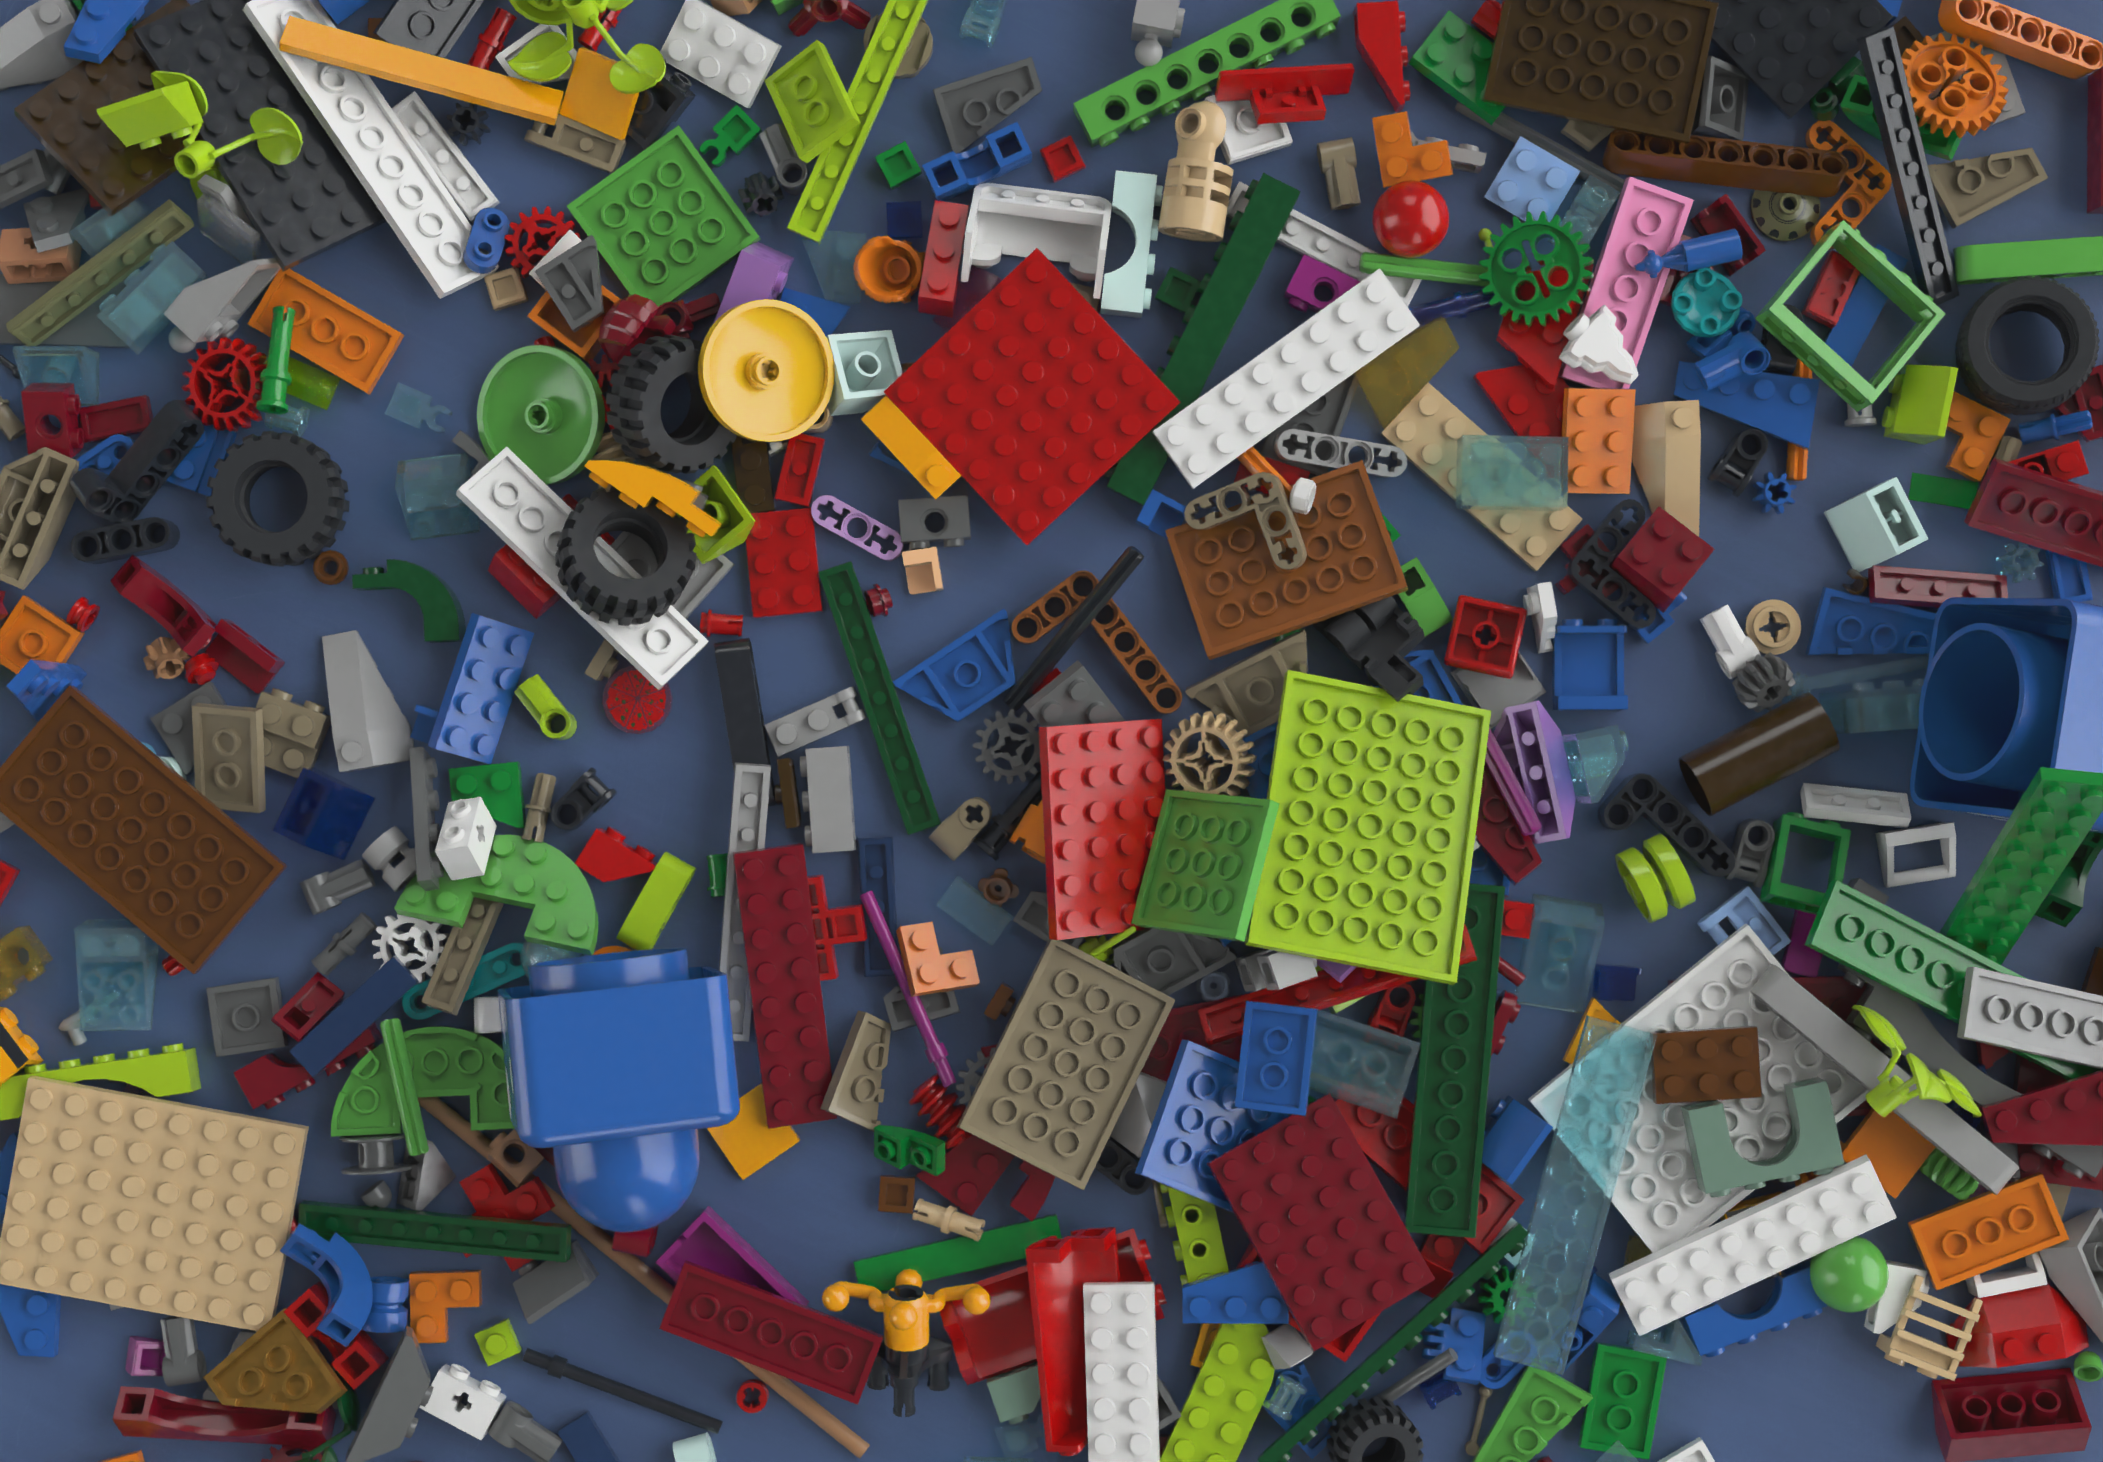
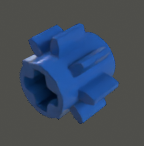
[1751,472,1797,515]

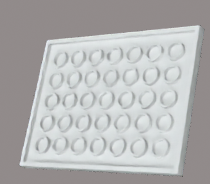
[1528,924,1869,1253]

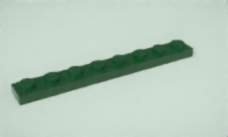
[818,561,941,835]
[299,1200,571,1262]

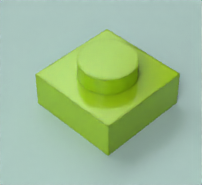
[474,1318,522,1366]

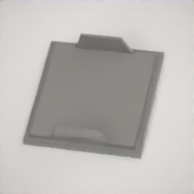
[1451,651,1546,729]

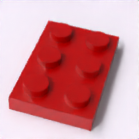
[746,508,823,618]

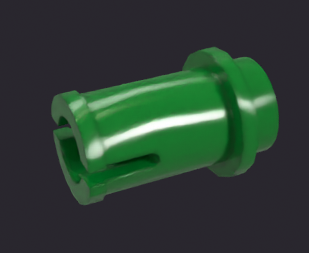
[706,853,728,898]

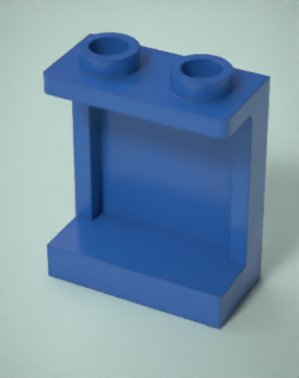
[1552,619,1628,710]

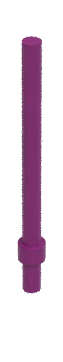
[860,890,957,1088]

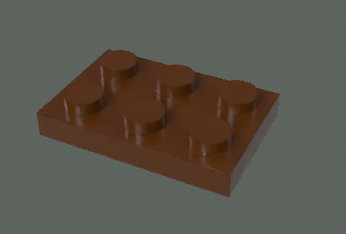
[1649,1026,1762,1104]

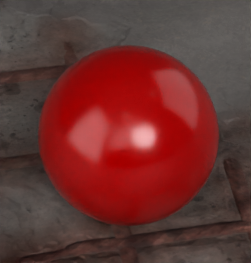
[1372,180,1449,258]

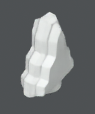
[1559,305,1639,384]

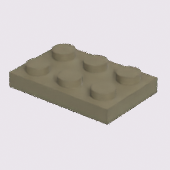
[192,703,266,813]

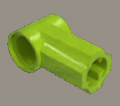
[514,674,577,741]

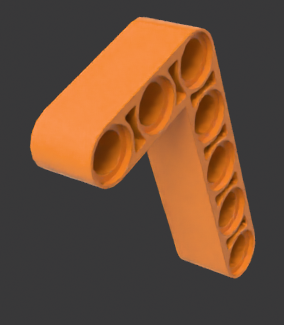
[1938,0,2103,79]

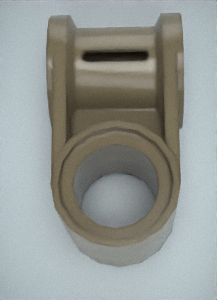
[928,797,992,862]

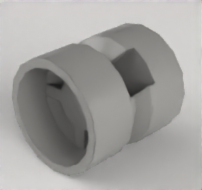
[362,826,417,892]

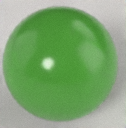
[1810,1236,1889,1313]

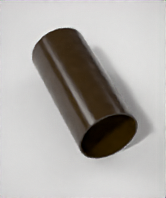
[1678,692,1840,816]

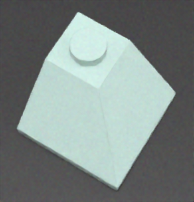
[826,330,903,416]

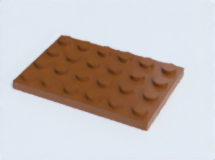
[1165,460,1409,660]

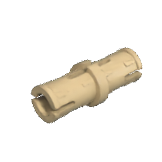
[912,1198,985,1242]

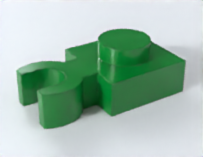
[699,105,762,168]

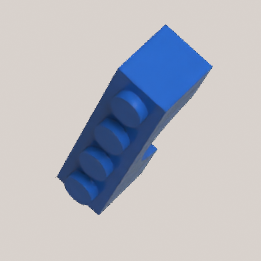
[1680,1260,1827,1357]

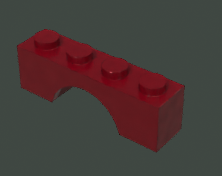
[233,1022,383,1110]

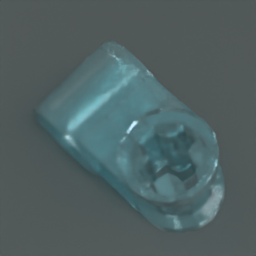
[959,0,1007,48]

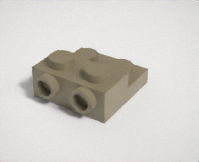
[255,688,331,781]

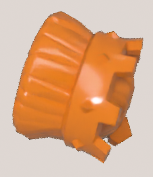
[853,235,926,304]

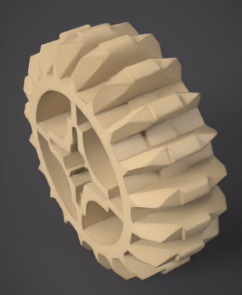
[1162,711,1257,796]

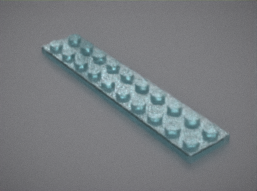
[1493,1015,1657,1375]

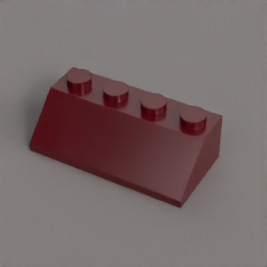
[1931,1368,2092,1462]

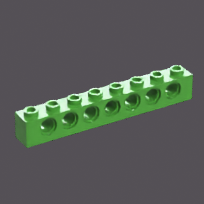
[1073,0,1341,147]

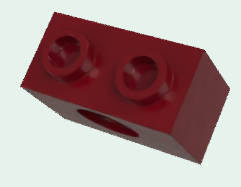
[21,383,84,458]

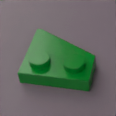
[449,762,526,829]

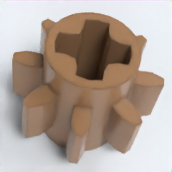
[143,637,190,679]

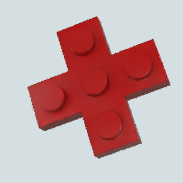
[807,874,867,981]
[459,1163,556,1272]

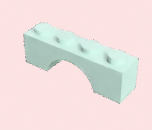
[1100,170,1163,318]

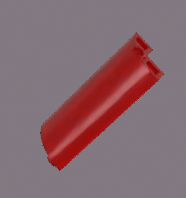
[1025,1227,1121,1456]
[940,1228,1167,1386]

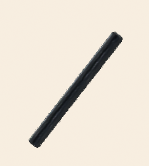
[1003,546,1144,711]

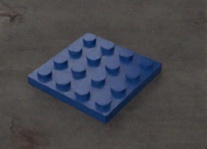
[1135,1039,1291,1213]

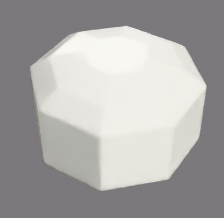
[1290,477,1317,515]

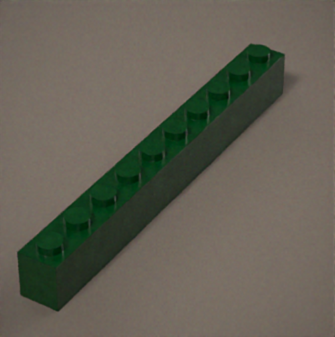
[1104,173,1301,506]

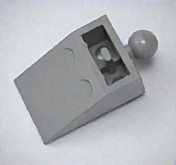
[1131,0,1185,66]
[164,258,281,353]

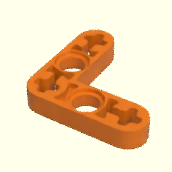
[1805,120,1892,251]

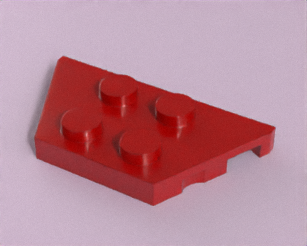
[1496,264,1594,390]
[1473,365,1569,484]

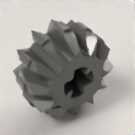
[1732,652,1796,713]

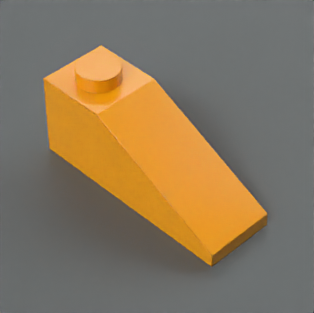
[860,395,961,500]

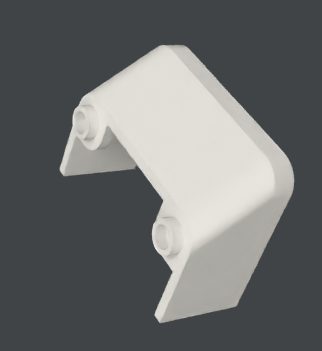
[961,183,1112,299]

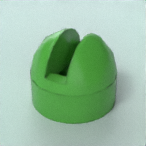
[2074,1351,2103,1382]

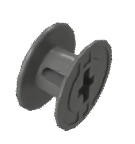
[339,1133,412,1175]

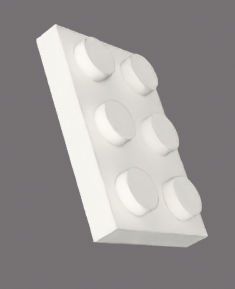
[660,0,782,108]

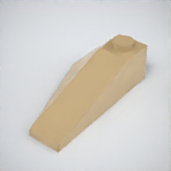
[1632,400,1701,536]

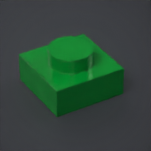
[875,141,922,190]

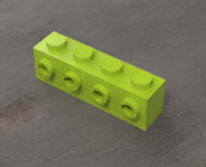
[1160,1183,1229,1286]

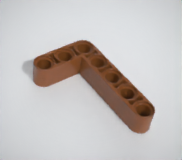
[1012,570,1182,714]

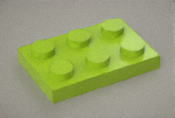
[764,40,861,163]

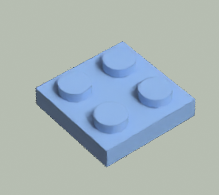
[1484,136,1580,222]

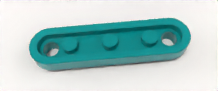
[402,942,535,1020]

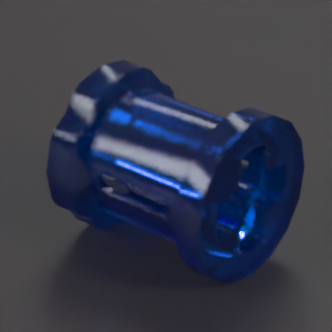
[1418,1369,1462,1410]

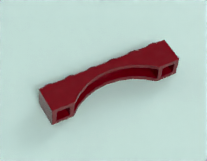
[112,1386,337,1447]

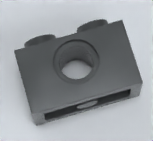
[898,495,972,550]

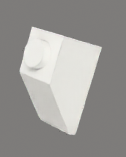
[1864,1260,1929,1334]

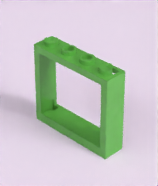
[1755,220,1946,412]

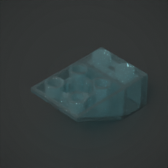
[74,919,159,1031]

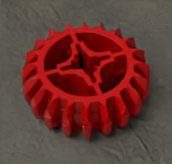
[181,337,268,432]

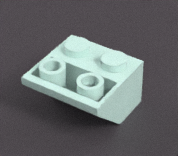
[1824,477,1928,572]

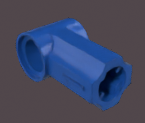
[1694,331,1771,391]

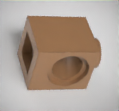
[488,1129,544,1188]

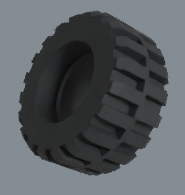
[606,335,737,474]
[206,431,350,567]
[555,486,696,626]

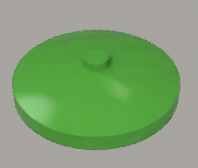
[477,345,605,485]

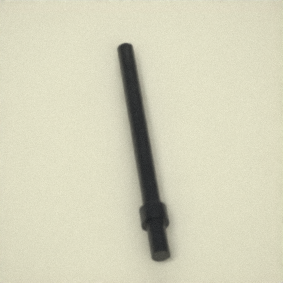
[523,1348,723,1434]

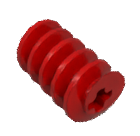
[909,1073,972,1150]

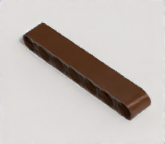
[1602,129,1849,198]

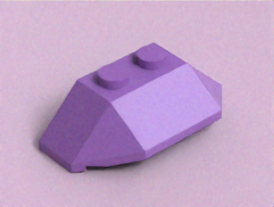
[1493,700,1576,844]

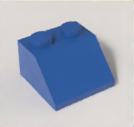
[1482,1095,1553,1184]

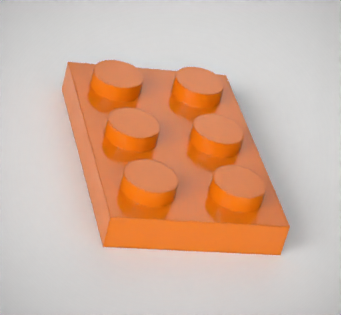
[1559,388,1636,494]

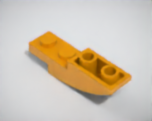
[584,460,722,538]

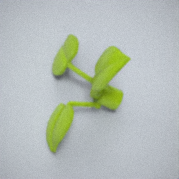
[507,0,666,94]
[151,71,303,221]
[1851,1005,1982,1118]

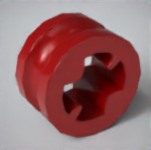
[66,597,100,632]
[736,1379,769,1413]

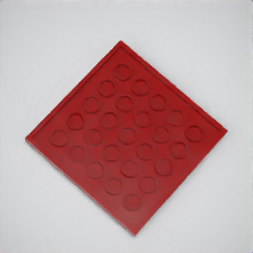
[884,248,1181,546]

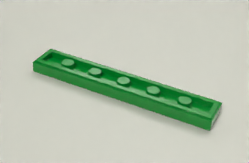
[853,1214,1062,1292]

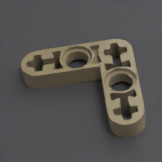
[1184,472,1307,570]

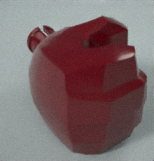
[598,294,676,368]

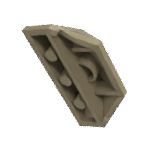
[0,447,79,590]

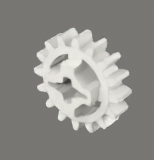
[372,914,449,983]

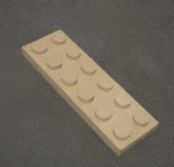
[1380,382,1583,572]

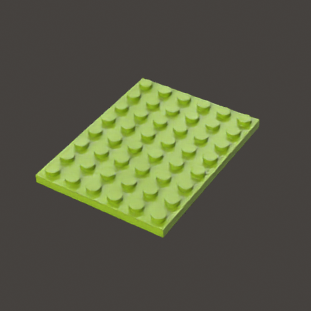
[1245,670,1491,985]

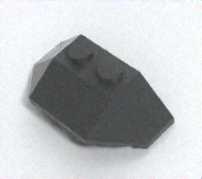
[345,1326,434,1462]

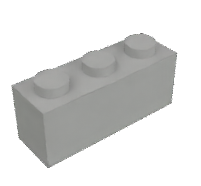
[800,746,857,853]

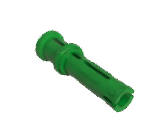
[256,306,296,415]

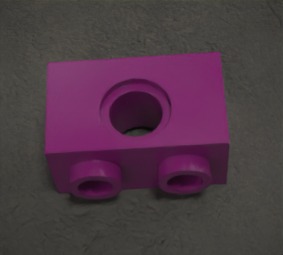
[1283,254,1360,313]

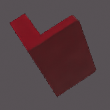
[205,619,285,694]

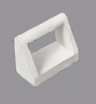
[1875,822,1956,888]
[1966,1252,2047,1298]

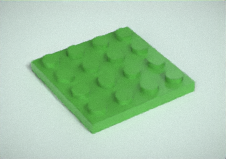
[567,125,761,307]
[1131,789,1279,942]

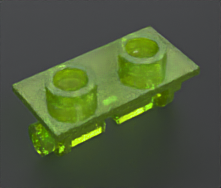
[265,357,341,410]

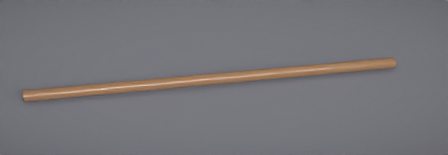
[418,1097,870,1459]

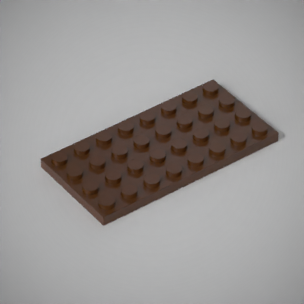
[0,685,287,974]

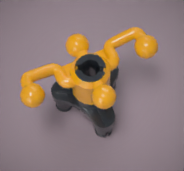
[822,1269,991,1417]

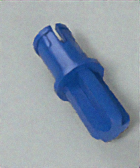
[2018,410,2093,445]

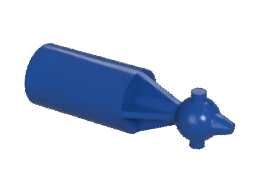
[1635,228,1743,278]

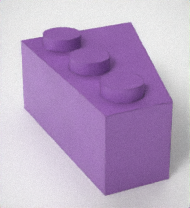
[713,242,794,324]

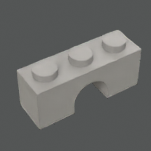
[1235,948,1318,992]

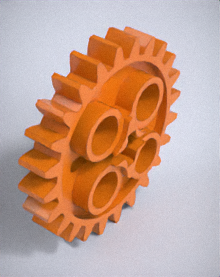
[1901,33,2009,138]

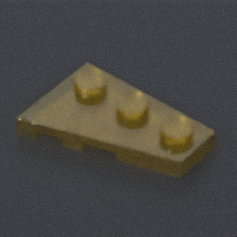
[1353,316,1460,429]

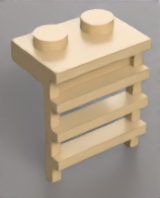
[1876,1274,1983,1381]

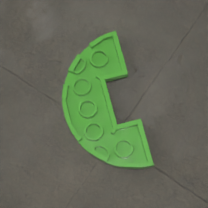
[394,835,598,956]
[331,1027,515,1137]

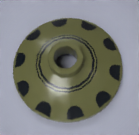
[1751,190,1820,241]

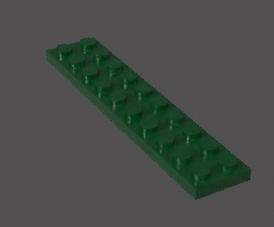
[1404,883,1505,1238]

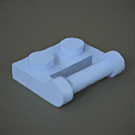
[1697,886,1791,955]

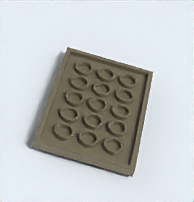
[957,939,1175,1190]

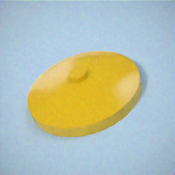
[698,299,835,442]

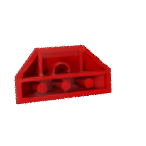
[1945,1284,2089,1368]

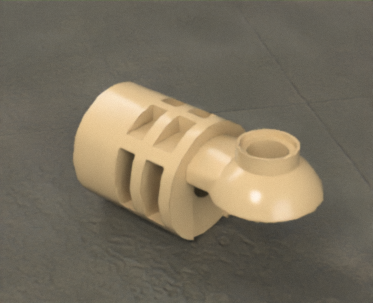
[1158,101,1234,242]

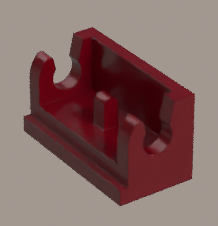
[1690,194,1766,277]

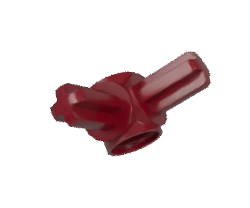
[788,0,871,37]
[655,293,721,339]

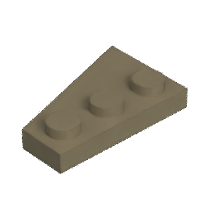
[1928,148,2048,229]

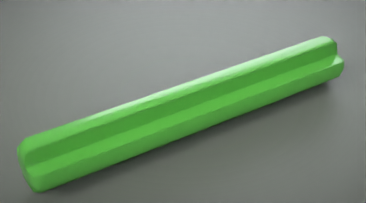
[1359,252,1490,287]
[380,1018,429,1156]

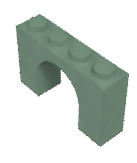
[1681,1077,1844,1197]

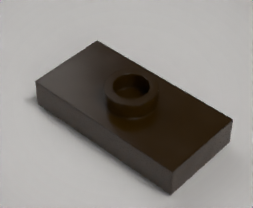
[774,758,802,829]

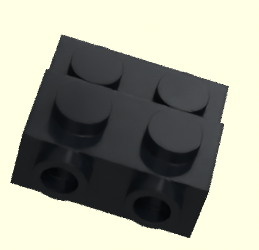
[627,57,696,149]

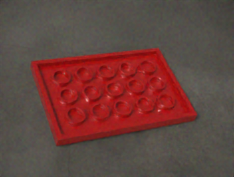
[1039,719,1165,940]

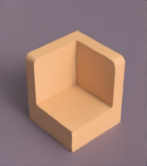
[902,547,944,595]

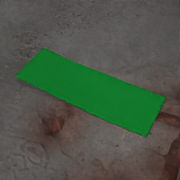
[1908,472,1978,509]

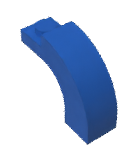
[280,1223,373,1347]

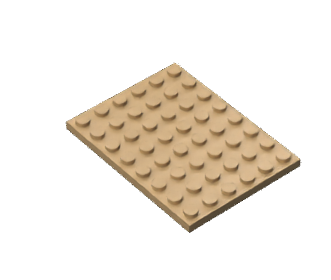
[0,1075,309,1331]

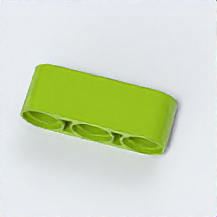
[616,851,696,950]

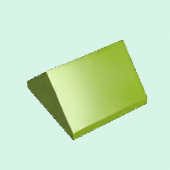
[676,465,756,564]

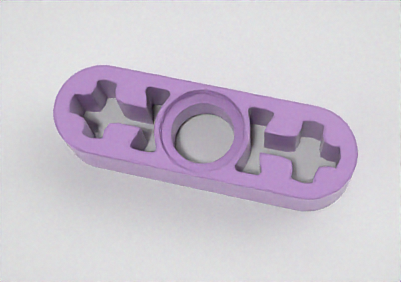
[811,495,904,561]

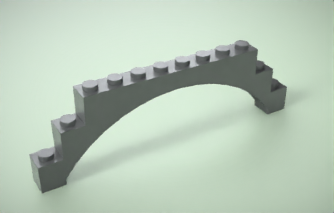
[1837,878,2103,1179]

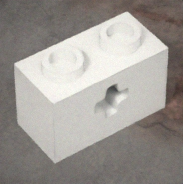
[435,797,497,880]
[419,1364,507,1440]

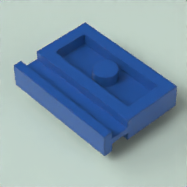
[166,420,237,496]

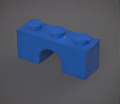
[922,122,1032,201]

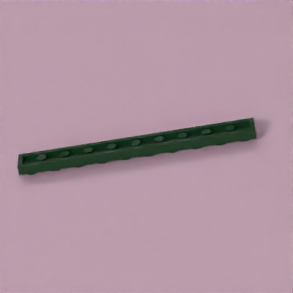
[1257,1222,1529,1462]

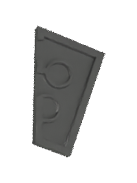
[933,57,1042,154]

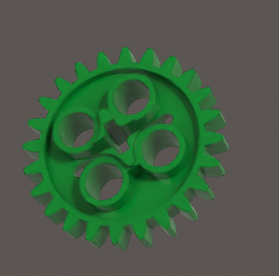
[1479,211,1594,327]

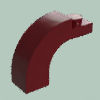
[110,554,216,657]

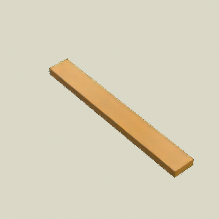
[279,16,564,126]

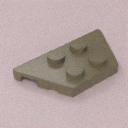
[1185,629,1308,737]

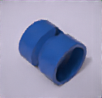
[362,1276,410,1333]

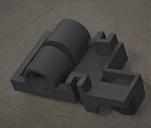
[1313,596,1425,702]

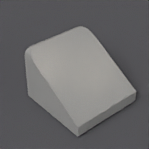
[1261,1324,1314,1370]

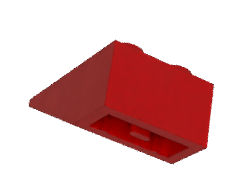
[488,493,615,619]

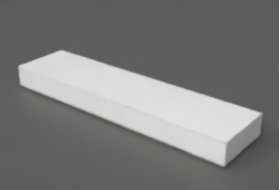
[391,91,500,223]

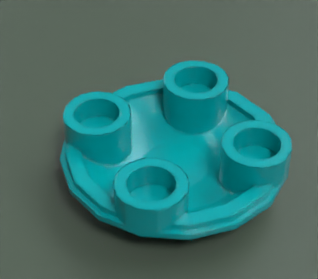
[1671,268,1743,338]

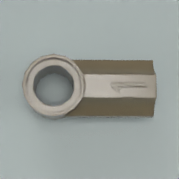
[1317,137,1361,210]

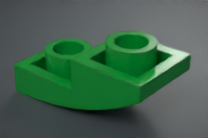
[874,1125,945,1176]

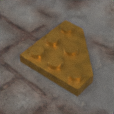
[204,1308,348,1414]

